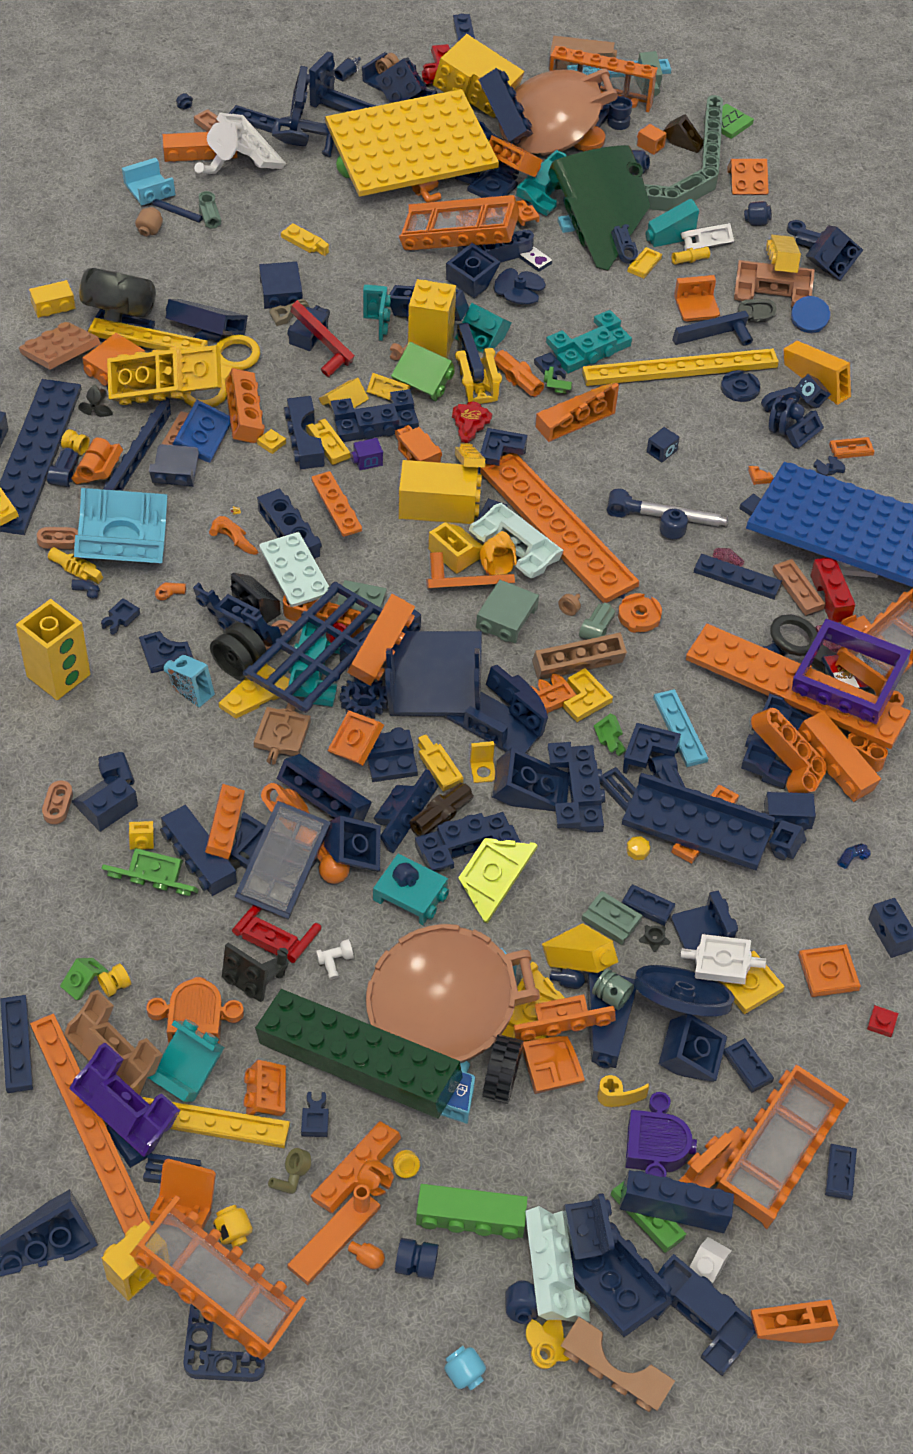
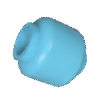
[444,1346,486,1391]

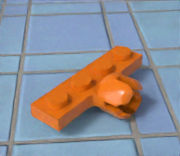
[310,1121,401,1213]

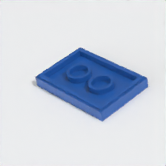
[172,399,231,463]

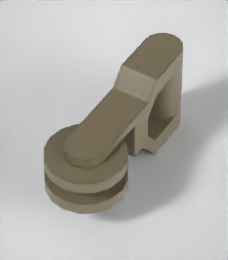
[269,299,309,326]

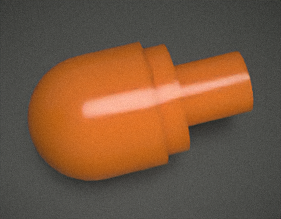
[348,1241,385,1269]

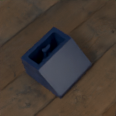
[805,225,863,281]

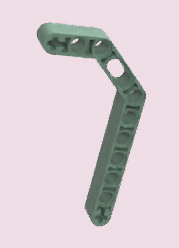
[644,95,723,211]

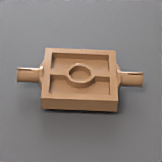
[254,703,311,765]

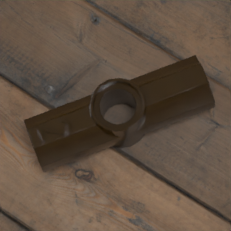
[409,782,474,836]

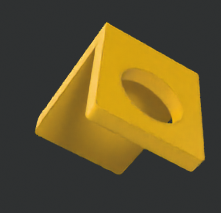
[470,741,495,783]

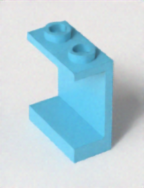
[122,158,176,206]

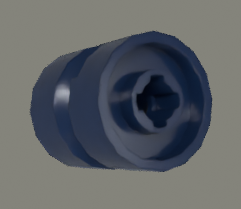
[607,96,632,130]
[395,1238,439,1280]

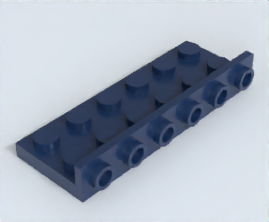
[622,773,775,871]

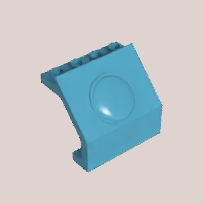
[74,488,167,563]

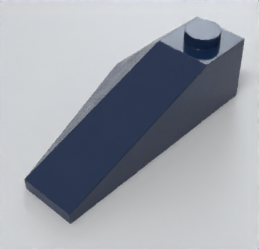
[0,1189,98,1276]

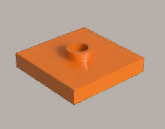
[327,710,384,766]
[798,944,861,997]

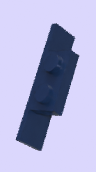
[374,769,439,853]

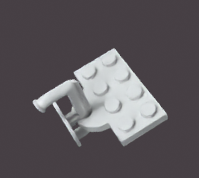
[194,113,286,174]

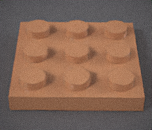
[19,322,100,370]

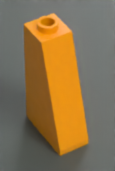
[784,341,851,405]

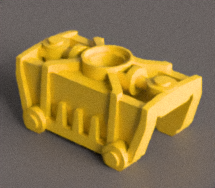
[455,348,502,404]

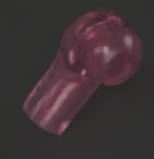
[713,548,745,567]

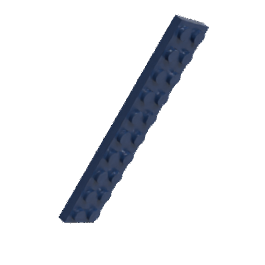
[0,379,82,535]

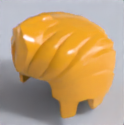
[479,531,517,575]

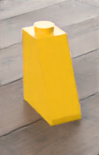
[542,923,618,973]

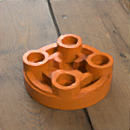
[574,126,605,152]

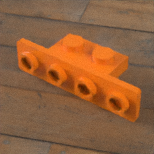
[311,471,362,537]
[514,994,616,1041]
[678,1126,755,1188]

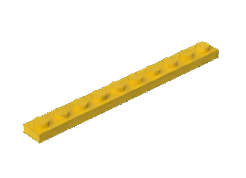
[582,348,779,386]

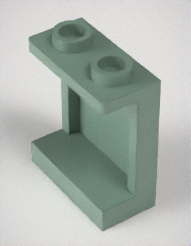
[476,580,539,643]

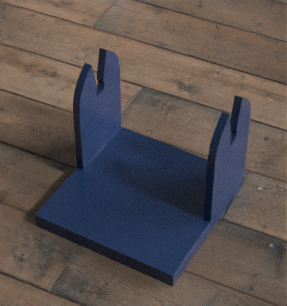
[385,631,482,716]

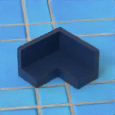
[478,428,528,473]
[623,723,681,774]

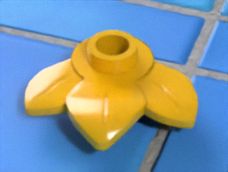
[526,1319,570,1369]

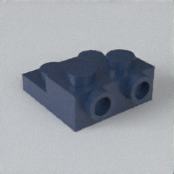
[367,727,418,782]

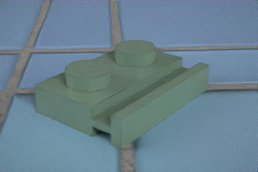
[582,891,642,945]

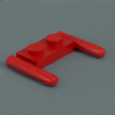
[232,905,322,963]

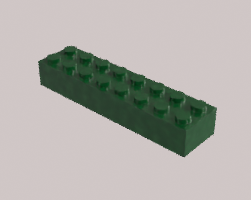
[255,989,463,1119]

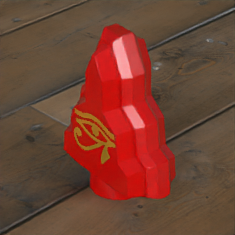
[452,401,493,443]

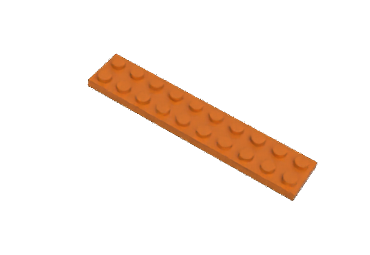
[480,453,639,603]
[686,623,911,749]

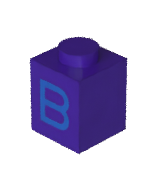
[351,438,383,471]

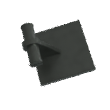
[222,942,289,1002]

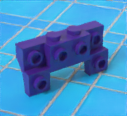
[69,1043,181,1157]

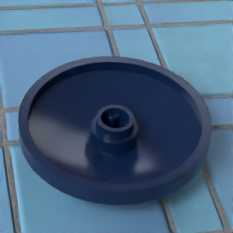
[634,965,734,1017]

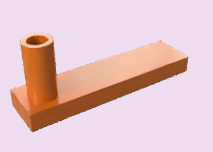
[426,552,515,588]
[287,1184,381,1285]

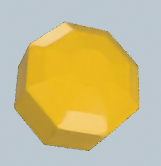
[626,836,650,860]

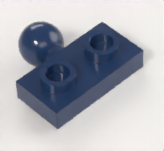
[786,403,824,448]

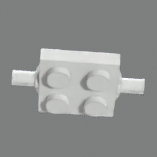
[681,934,766,984]

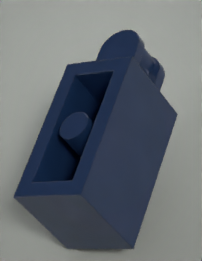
[287,305,330,351]

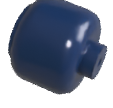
[392,862,419,887]

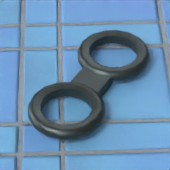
[770,614,870,692]

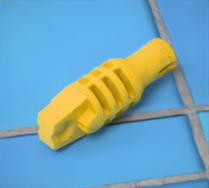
[48,547,103,584]

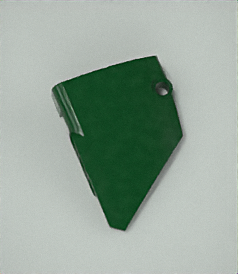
[548,145,650,271]

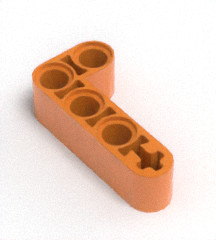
[283,595,364,638]
[847,691,904,772]
[751,708,827,793]

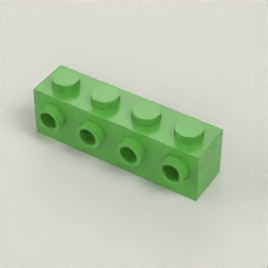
[416,1184,528,1239]

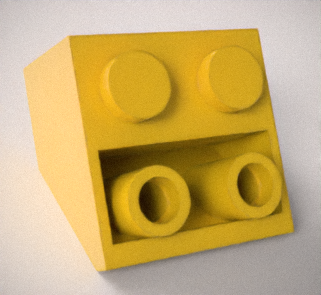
[428,522,482,574]

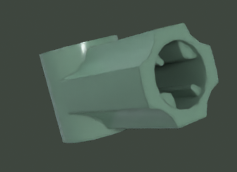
[199,191,221,229]
[579,602,615,639]

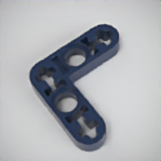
[183,1304,266,1382]

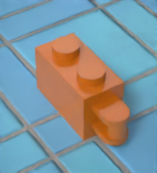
[395,425,442,463]

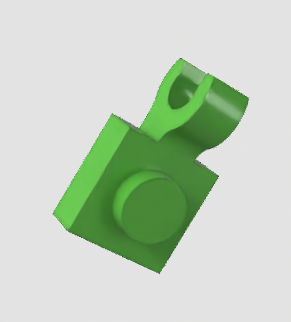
[594,713,626,756]

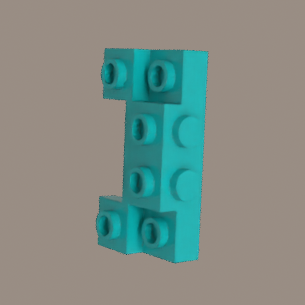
[516,150,567,216]
[546,310,632,374]
[288,622,346,707]

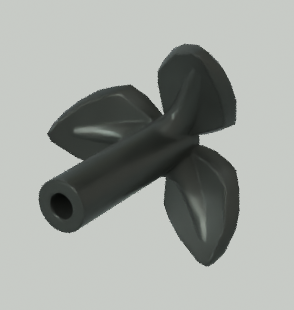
[78,384,113,417]

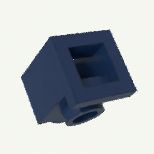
[769,820,807,860]

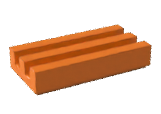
[829,437,875,459]

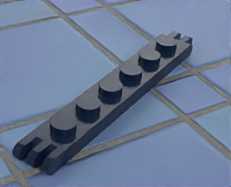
[103,397,171,491]

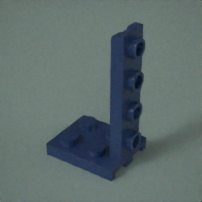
[309,51,376,112]

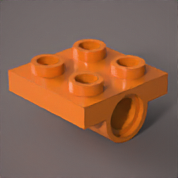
[71,437,124,484]

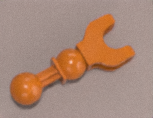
[261,783,350,884]

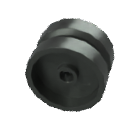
[210,622,267,680]

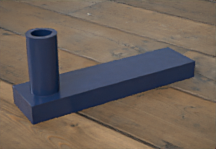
[672,310,753,346]

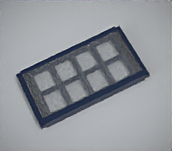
[235,801,331,920]

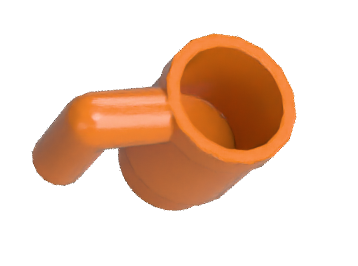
[411,180,441,203]

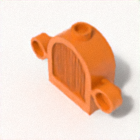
[146,977,244,1043]

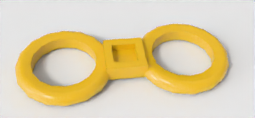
[184,335,260,407]

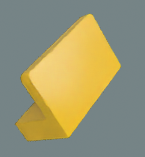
[318,378,369,408]

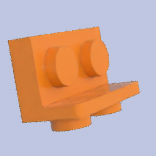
[244,1060,286,1116]

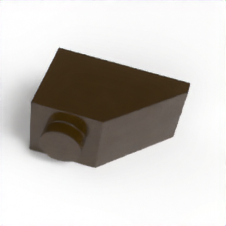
[663,114,703,153]

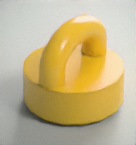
[392,1150,420,1178]

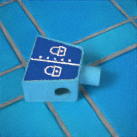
[441,1061,475,1124]

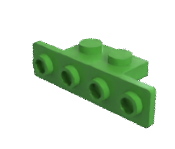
[101,848,199,897]

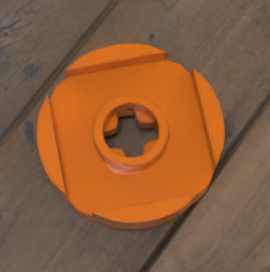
[618,593,662,633]

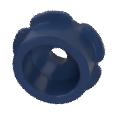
[176,93,193,110]

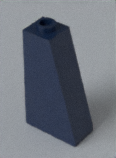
[165,299,248,335]
[587,971,637,1068]

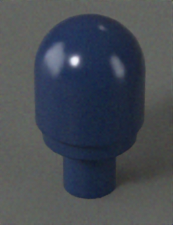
[550,968,585,989]

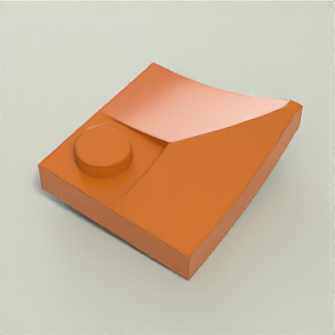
[522,1036,585,1094]

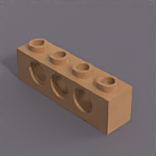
[532,632,627,681]

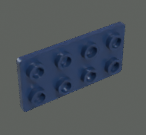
[446,692,545,753]

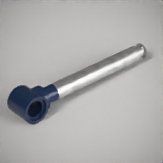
[607,488,728,527]

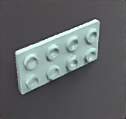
[259,532,329,607]

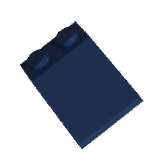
[492,747,569,812]

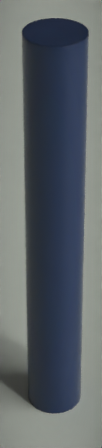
[152,199,203,223]

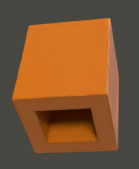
[637,124,667,155]

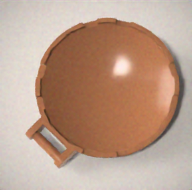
[499,69,618,156]
[366,924,540,1063]

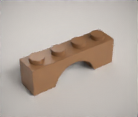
[561,1317,675,1412]

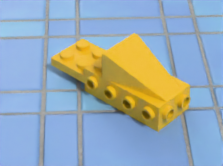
[107,345,222,405]

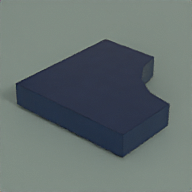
[139,631,194,673]

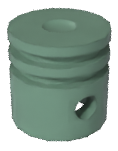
[592,968,634,1010]

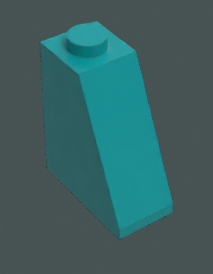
[645,199,699,247]

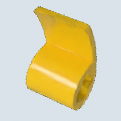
[597,1075,649,1107]

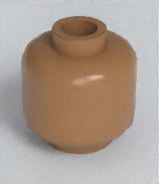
[135,207,163,236]

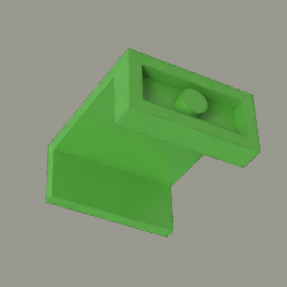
[391,342,455,402]

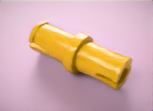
[671,246,710,265]

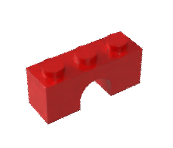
[810,557,856,623]

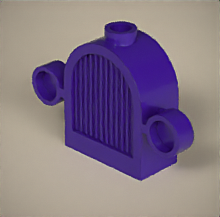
[625,1092,697,1177]

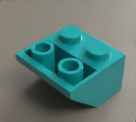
[455,303,512,353]

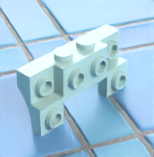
[469,503,564,579]
[525,1206,591,1323]

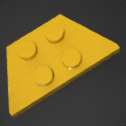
[501,962,565,1042]

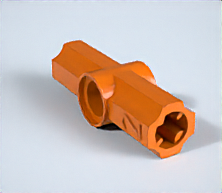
[494,350,544,397]

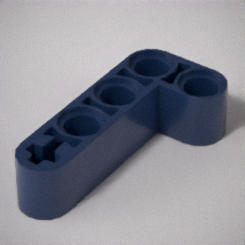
[457,230,534,263]

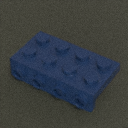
[570,1222,672,1338]

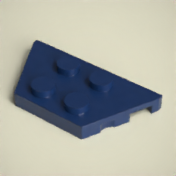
[231,812,317,884]

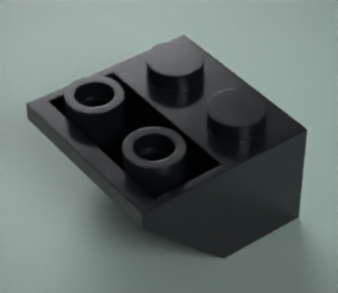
[230,573,281,623]

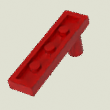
[290,300,355,378]

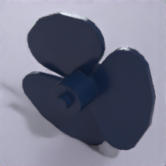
[494,268,546,304]

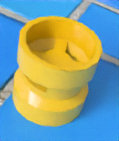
[61,429,90,456]
[97,963,132,997]

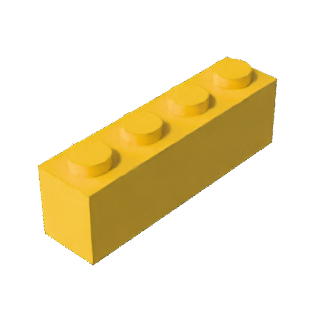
[766,234,801,273]

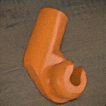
[155,582,186,600]

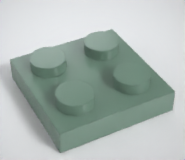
[336,580,387,624]

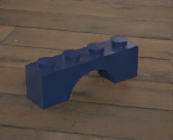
[284,396,325,470]

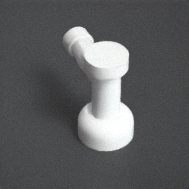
[316,939,354,980]

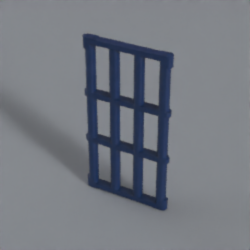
[242,581,383,713]

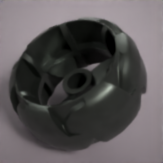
[79,268,156,323]

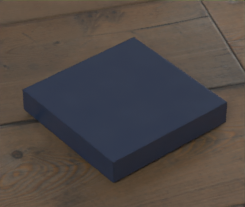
[467,169,518,198]

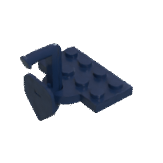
[272,66,334,157]

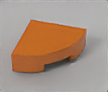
[748,466,774,485]

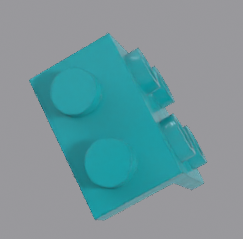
[363,284,391,341]

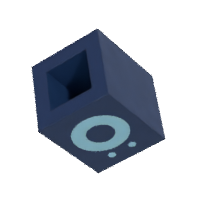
[795,374,831,408]
[646,427,680,463]

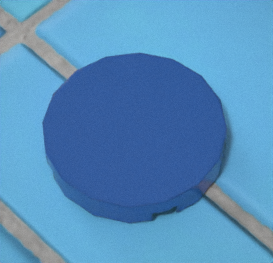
[791,296,830,333]

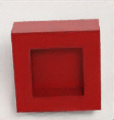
[867,1005,899,1038]

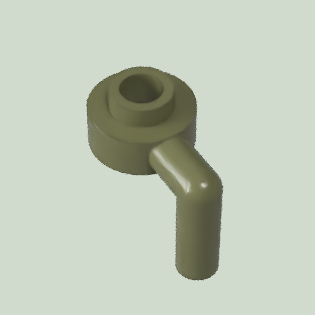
[268,1148,311,1194]

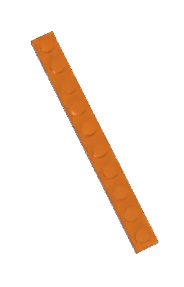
[30,1013,152,1235]

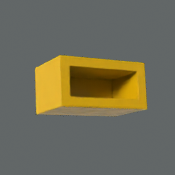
[29,280,76,318]

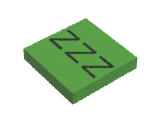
[704,103,754,139]

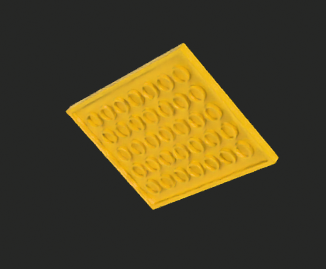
[325,89,499,197]

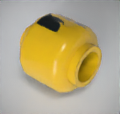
[213,1205,253,1248]

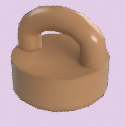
[558,594,581,616]

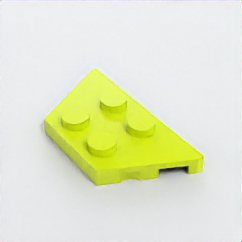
[458,838,538,923]

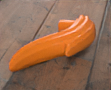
[209,516,259,555]

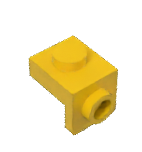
[129,821,154,850]

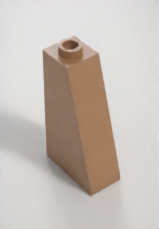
[549,36,617,70]

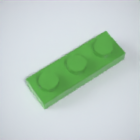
[610,1181,686,1253]

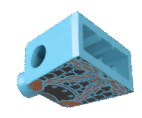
[164,655,215,707]

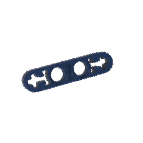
[457,323,484,382]

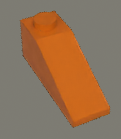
[750,1300,839,1344]

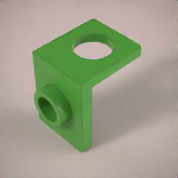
[60,958,109,1000]

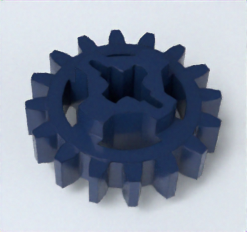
[340,677,388,719]

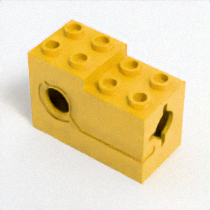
[433,34,525,118]

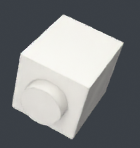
[690,1237,732,1283]

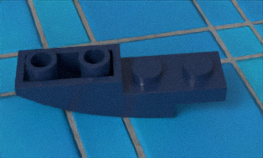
[486,665,548,737]

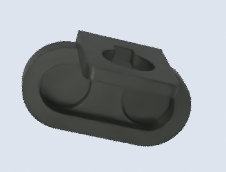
[738,299,776,322]

